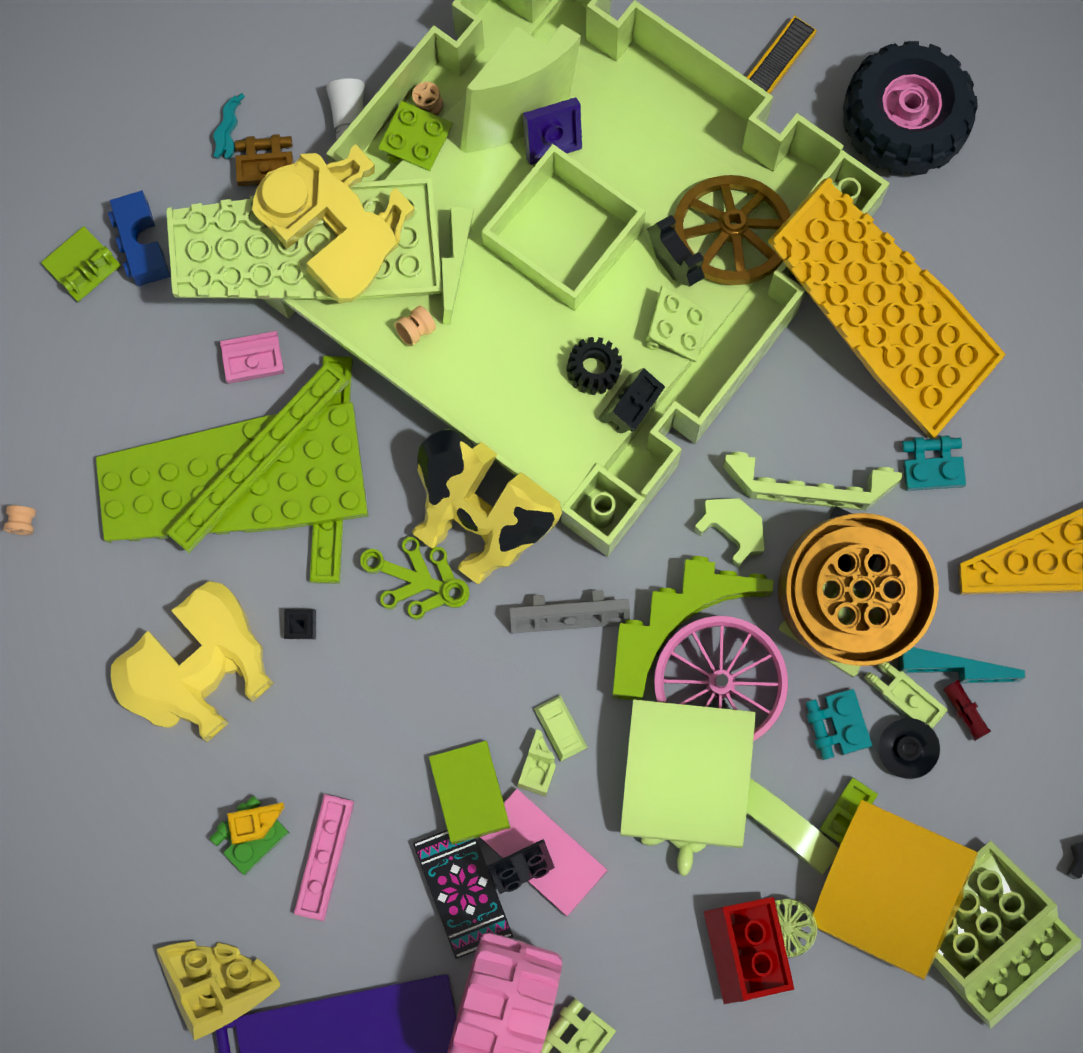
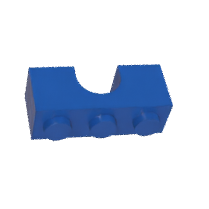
[108,190,171,287]

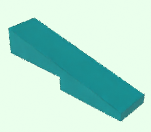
[898,647,1025,684]

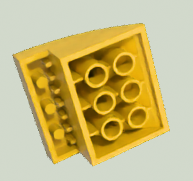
[813,800,978,980]

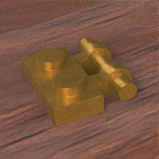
[235,134,293,186]

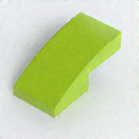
[820,776,878,843]

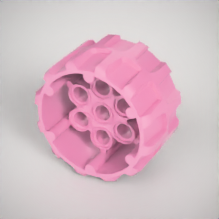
[447,932,562,1053]

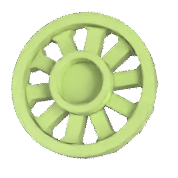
[775,898,817,957]

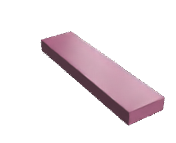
[294,794,354,921]

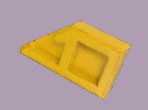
[227,802,285,845]

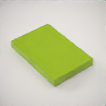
[429,740,511,845]

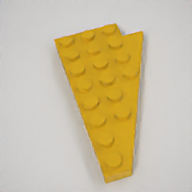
[958,508,1083,595]

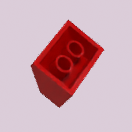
[703,897,795,1004]

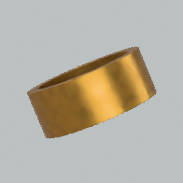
[778,513,939,666]

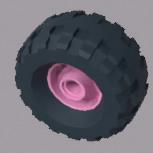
[843,41,978,176]

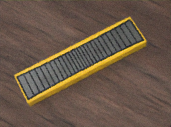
[747,15,817,94]

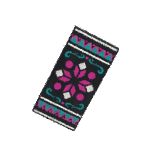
[413,830,513,959]

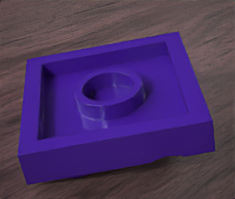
[523,97,582,165]

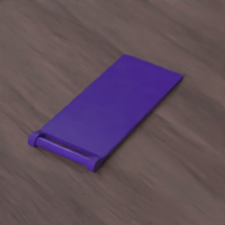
[215,974,456,1053]

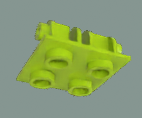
[378,101,453,171]
[41,226,121,302]

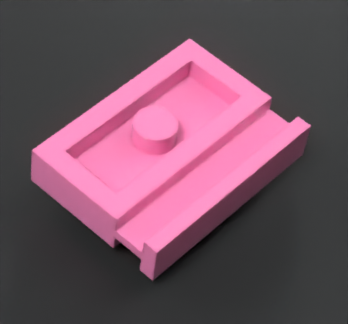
[220,331,285,384]

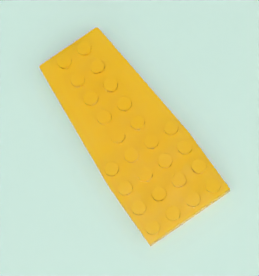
[768,178,1006,438]

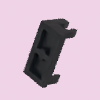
[599,368,665,433]

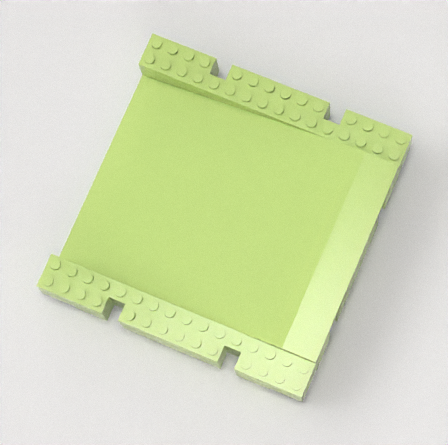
[262,0,890,557]

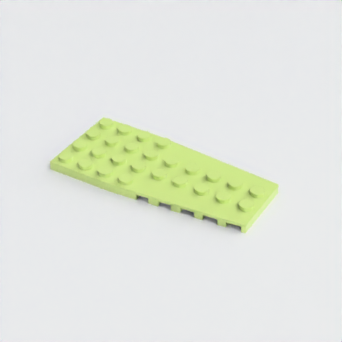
[166,177,442,300]

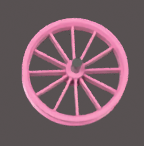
[654,616,788,741]

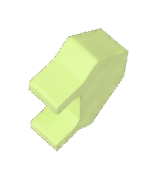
[694,498,765,568]

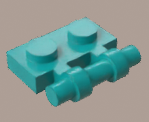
[902,435,966,491]
[805,689,872,761]

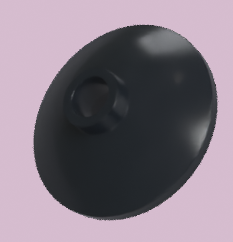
[879,718,940,779]

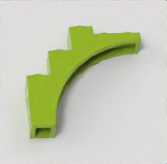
[612,556,774,701]

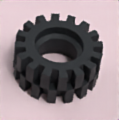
[566,337,622,395]

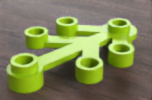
[360,537,470,620]

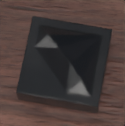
[284,609,316,639]

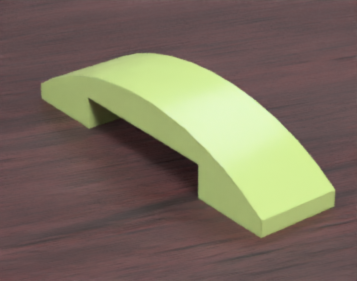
[746,778,839,875]

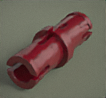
[942,680,991,741]

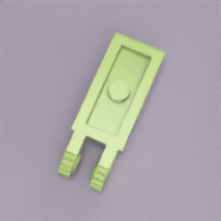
[864,662,948,729]

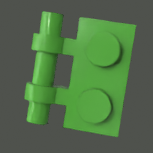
[209,795,290,875]

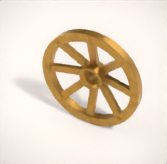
[674,175,791,285]

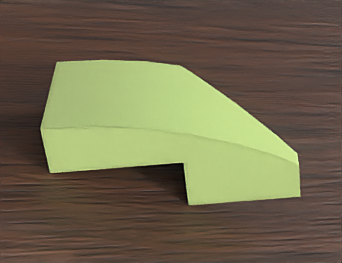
[517,729,556,797]

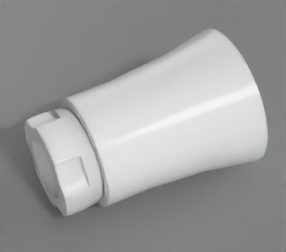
[326,78,365,140]

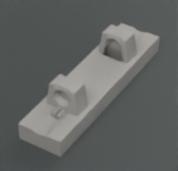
[509,590,630,634]

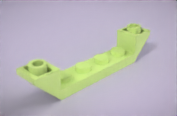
[723,452,902,511]

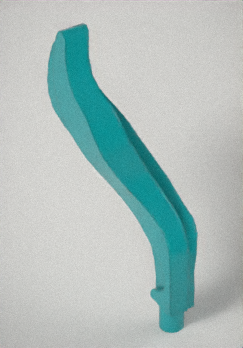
[213,93,245,160]

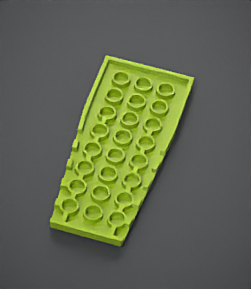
[96,402,369,543]

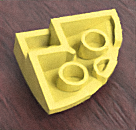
[156,941,280,1041]

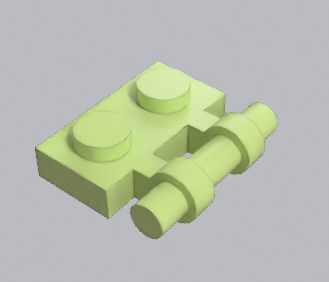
[541,998,616,1053]

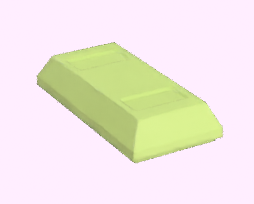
[534,695,588,761]

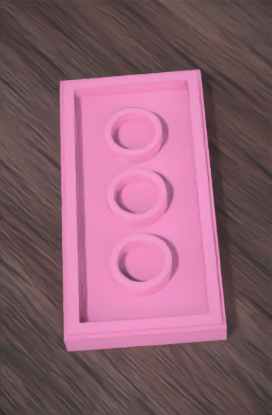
[480,789,608,916]

